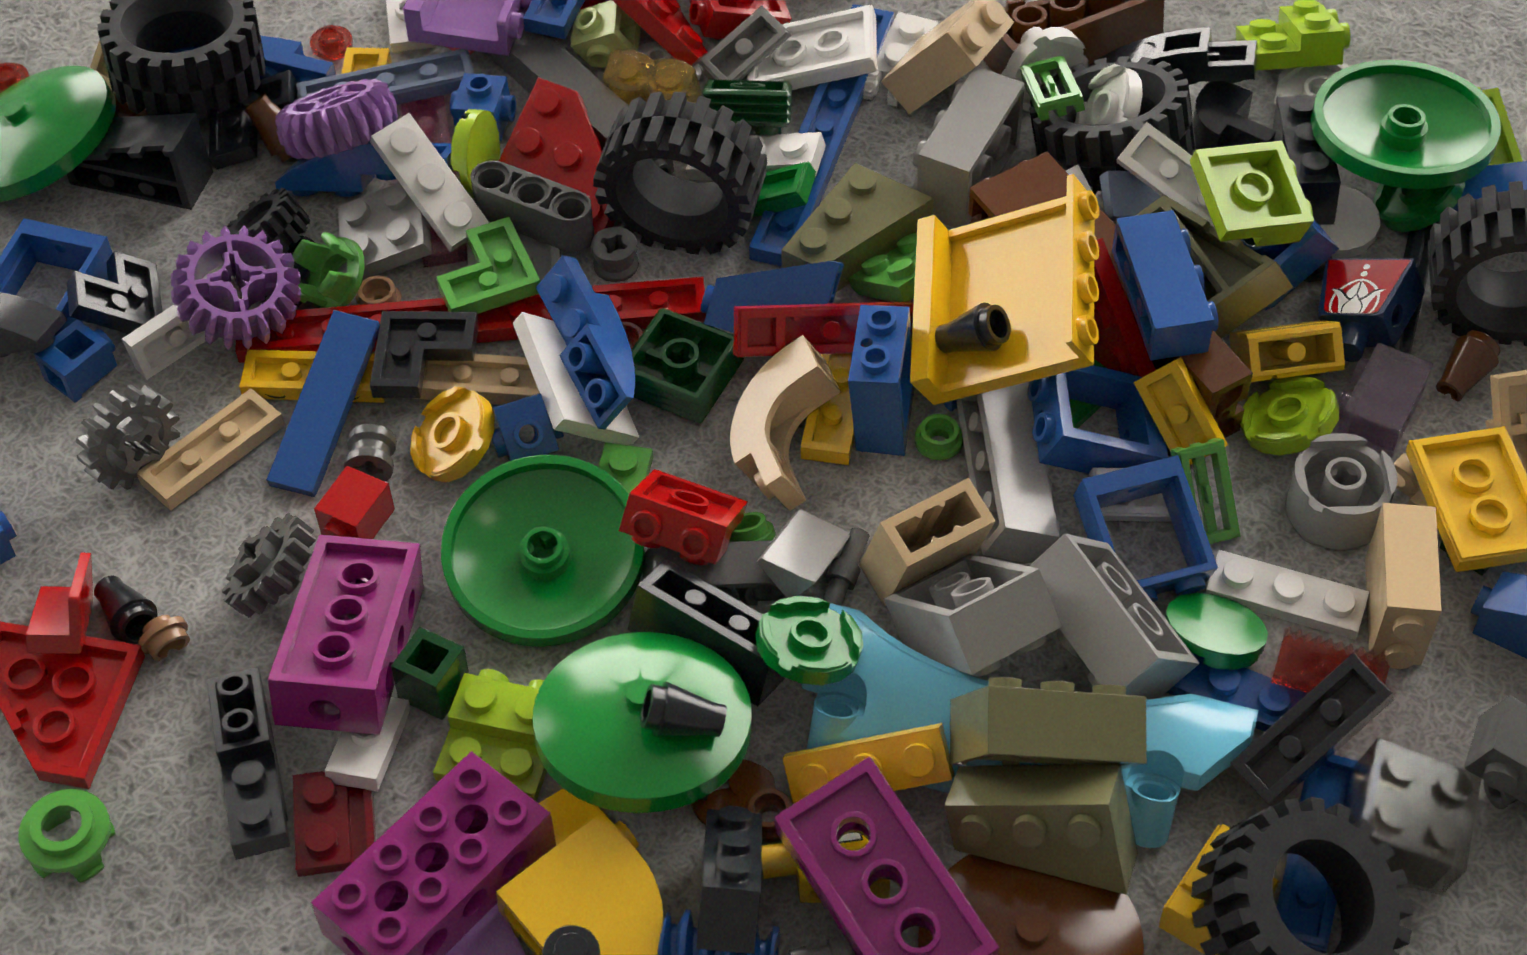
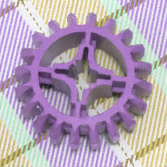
[275,79,398,159]
[171,225,301,350]

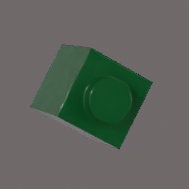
[391,626,469,720]

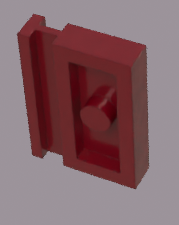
[292,771,376,877]

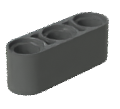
[470,160,595,252]
[642,540,786,606]

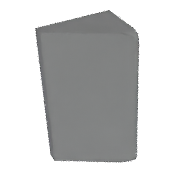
[698,6,791,80]
[756,509,850,598]

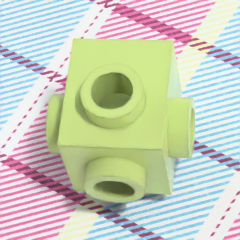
[570,0,641,67]

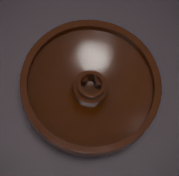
[918,854,1144,955]

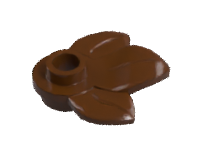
[691,759,794,842]

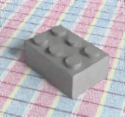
[913,67,1025,228]
[1029,533,1200,700]
[884,554,1062,676]

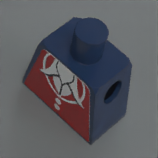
[1318,258,1425,362]

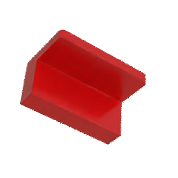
[26,552,93,654]

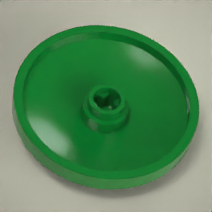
[1311,60,1501,189]
[0,65,116,202]
[441,455,646,647]
[533,632,752,813]

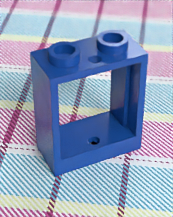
[0,218,113,336]
[848,305,915,456]
[1028,365,1168,474]
[1073,455,1218,603]

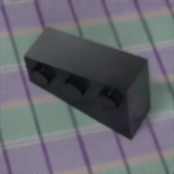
[67,113,213,210]

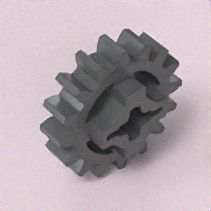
[76,384,180,490]
[222,513,316,618]

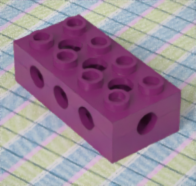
[268,535,424,735]
[311,751,556,955]
[774,756,999,955]

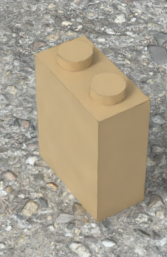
[881,0,1014,114]
[859,478,996,606]
[1365,503,1442,669]

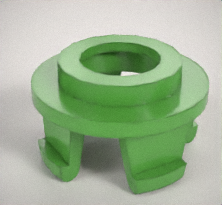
[292,232,365,308]
[18,789,115,883]

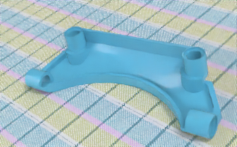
[797,595,1258,848]

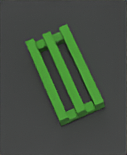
[1020,56,1085,121]
[1170,437,1241,544]

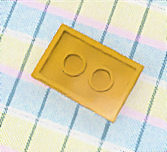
[1405,426,1527,572]

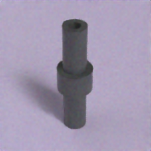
[822,528,870,605]

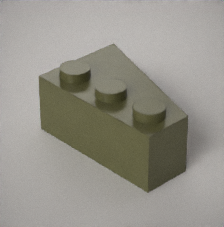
[781,163,934,292]
[1135,195,1293,339]
[950,677,1147,769]
[944,764,1138,895]

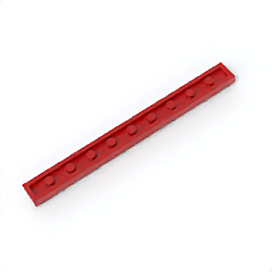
[235,276,706,363]

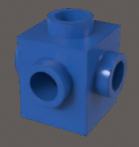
[450,73,517,143]
[492,393,564,461]

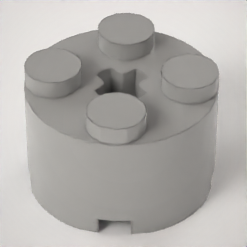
[1285,433,1397,550]

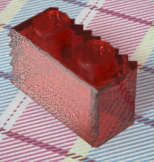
[1271,626,1390,693]

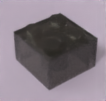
[1345,738,1482,896]

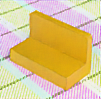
[1133,357,1228,465]

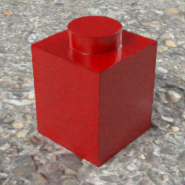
[314,466,395,539]

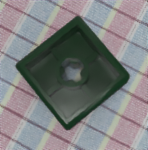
[701,79,792,135]
[631,308,744,423]

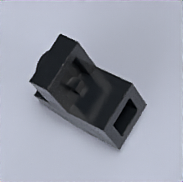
[1193,81,1276,149]

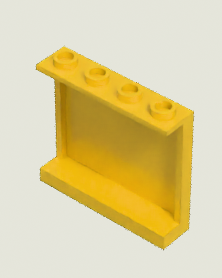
[910,174,1099,405]

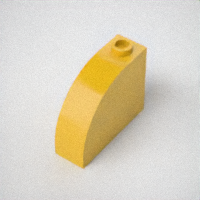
[496,811,663,955]

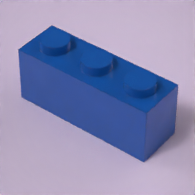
[1112,210,1218,361]

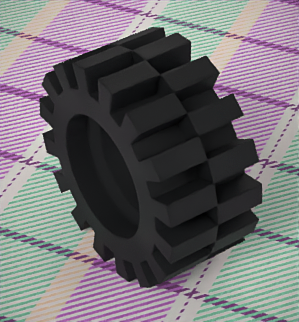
[227,188,310,266]

